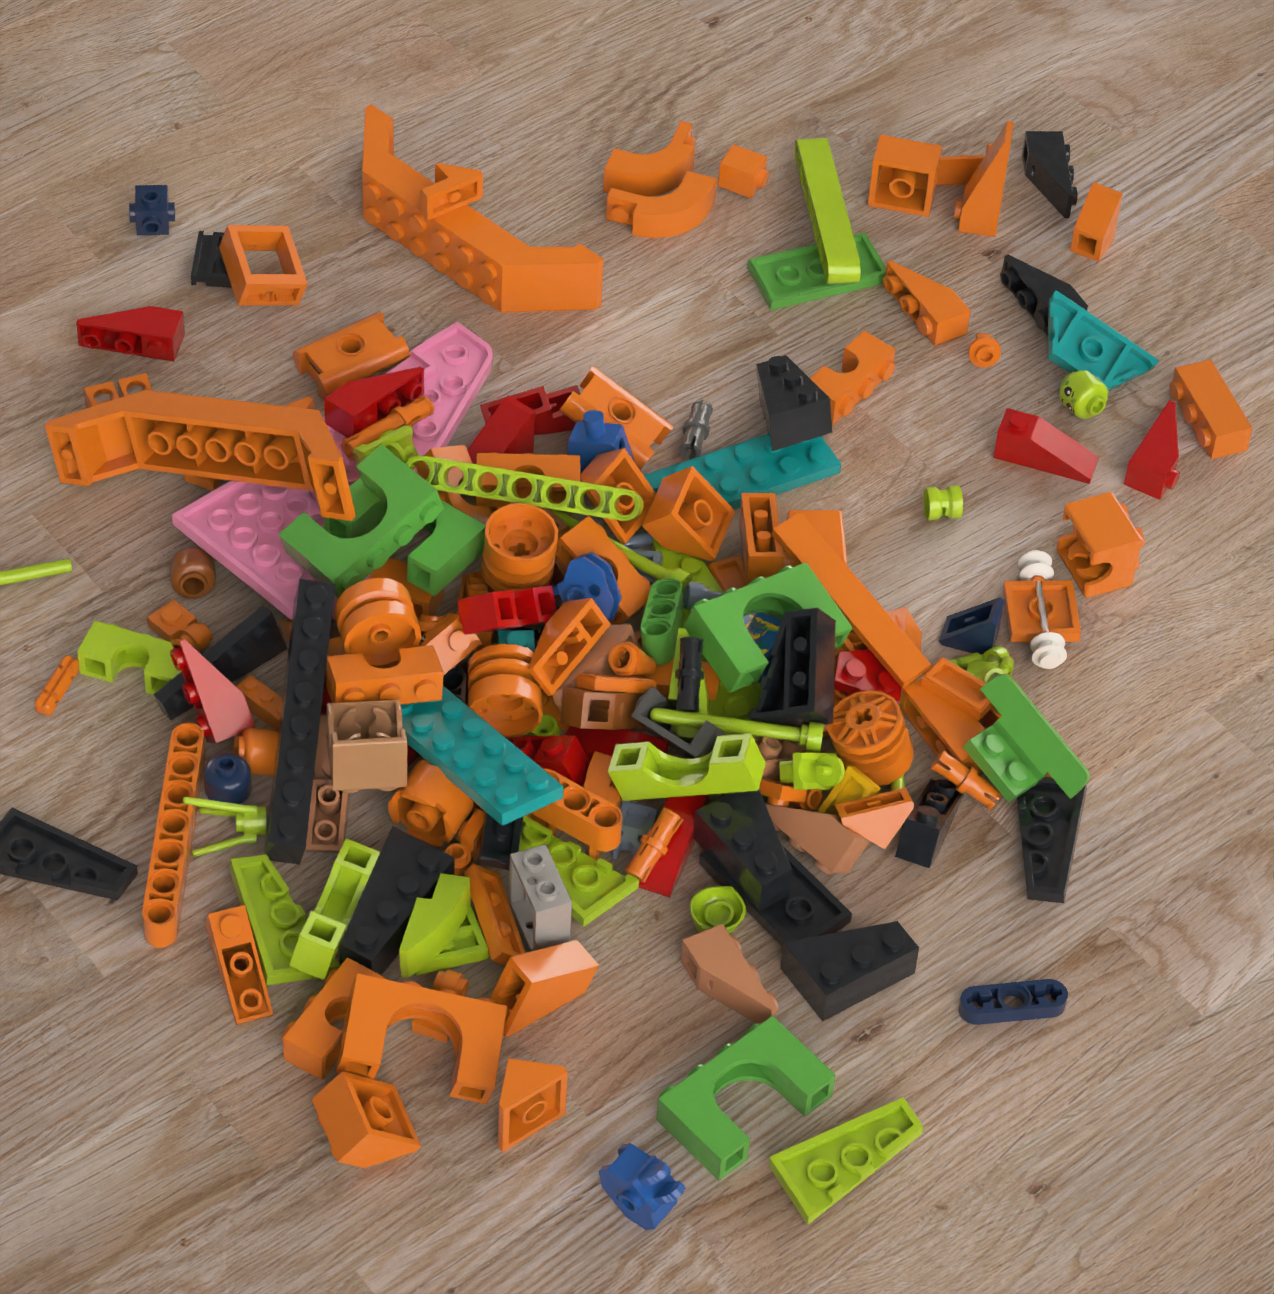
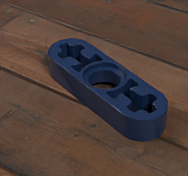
[958,979,1068,1025]

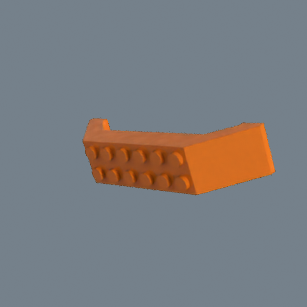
[362,104,604,313]
[45,390,356,521]

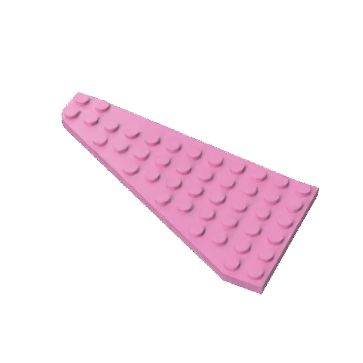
[172,322,493,620]

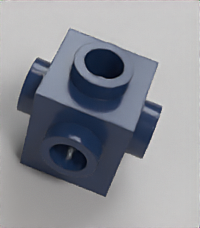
[129,185,175,236]

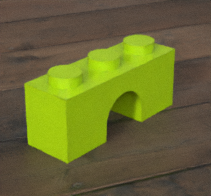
[77,620,181,695]

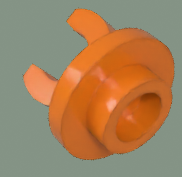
[968,333,1001,368]

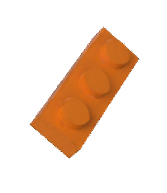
[464,864,525,966]

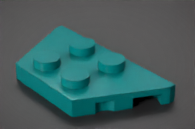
[1048,290,1159,392]

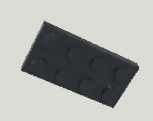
[699,845,852,947]

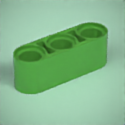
[640,578,685,665]

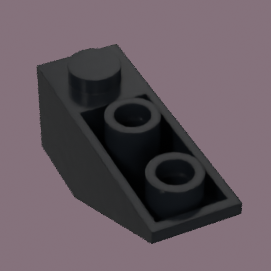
[1022,131,1078,218]
[1000,254,1088,336]
[895,779,965,869]

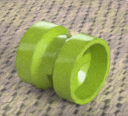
[923,485,963,521]

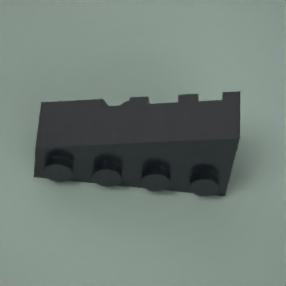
[340,826,455,975]

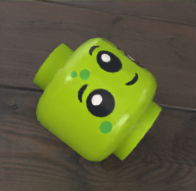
[1059,370,1108,419]

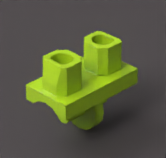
[353,425,418,465]
[779,753,845,790]

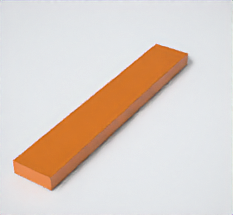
[772,511,932,688]

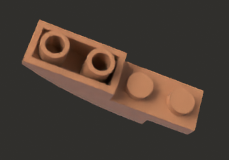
[306,715,351,853]

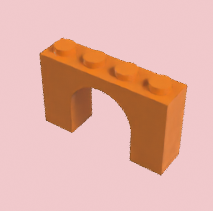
[336,973,507,1105]

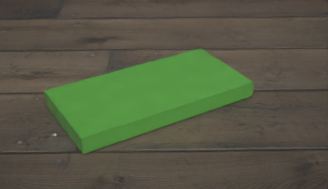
[747,232,886,310]

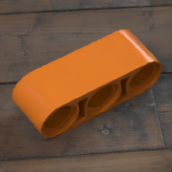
[531,769,622,852]

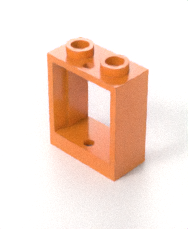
[219,225,308,306]

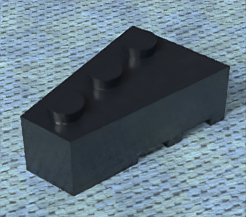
[756,355,832,451]
[693,790,792,912]
[780,921,919,1022]

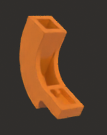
[603,121,696,197]
[606,171,717,238]

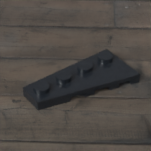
[153,605,288,720]
[1017,777,1087,903]
[0,807,138,900]

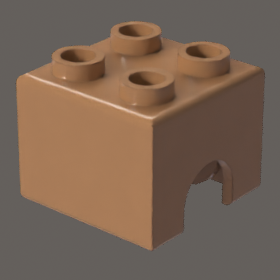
[327,700,407,793]

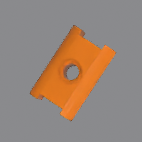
[293,312,410,399]
[559,366,674,471]

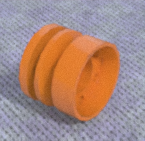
[481,503,558,592]
[467,644,543,737]
[827,690,914,786]

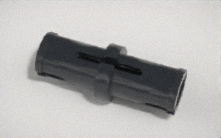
[675,637,704,712]

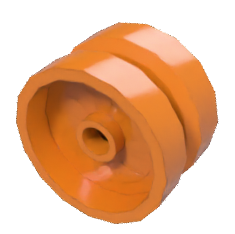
[334,578,422,669]

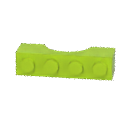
[608,733,766,801]
[289,838,380,980]

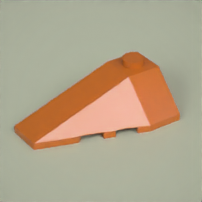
[954,121,1014,237]

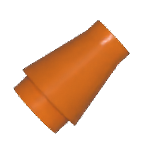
[608,642,656,677]

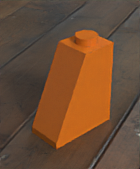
[490,940,599,1037]

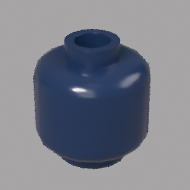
[204,753,252,804]

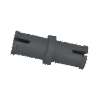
[679,400,713,460]

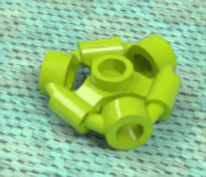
[949,645,1014,683]

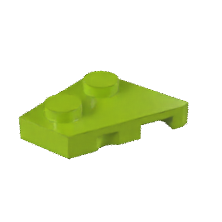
[415,906,489,976]

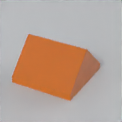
[498,1058,568,1153]

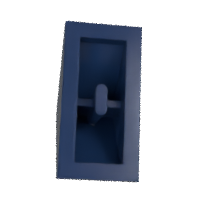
[939,597,1005,655]

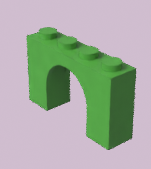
[278,444,444,598]
[324,477,486,597]
[684,562,853,693]
[656,1016,836,1181]

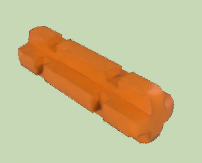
[34,655,79,716]

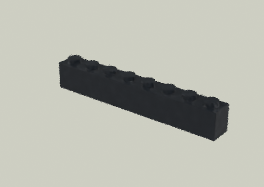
[264,579,335,865]

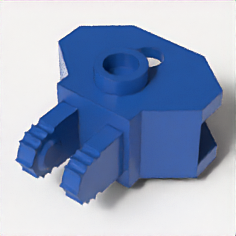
[552,552,622,621]
[598,1143,686,1230]

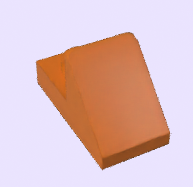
[421,163,483,221]

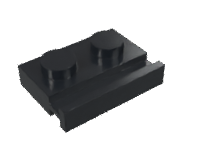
[191,231,232,288]

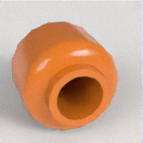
[232,728,278,776]

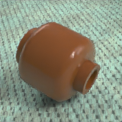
[170,547,216,599]

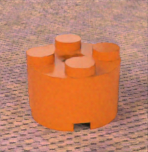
[388,760,473,848]

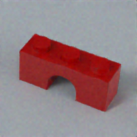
[458,585,557,635]

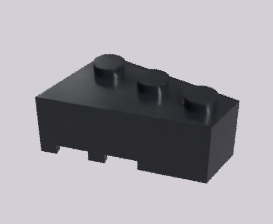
[749,607,836,727]

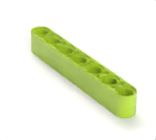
[795,138,861,284]
[405,455,644,521]

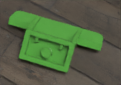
[963,674,1090,803]

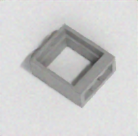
[509,844,572,952]

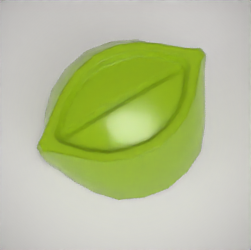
[690,886,746,935]

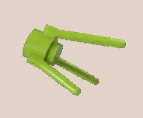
[183,797,266,857]

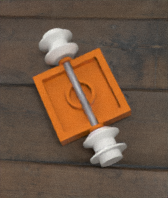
[1003,550,1081,669]

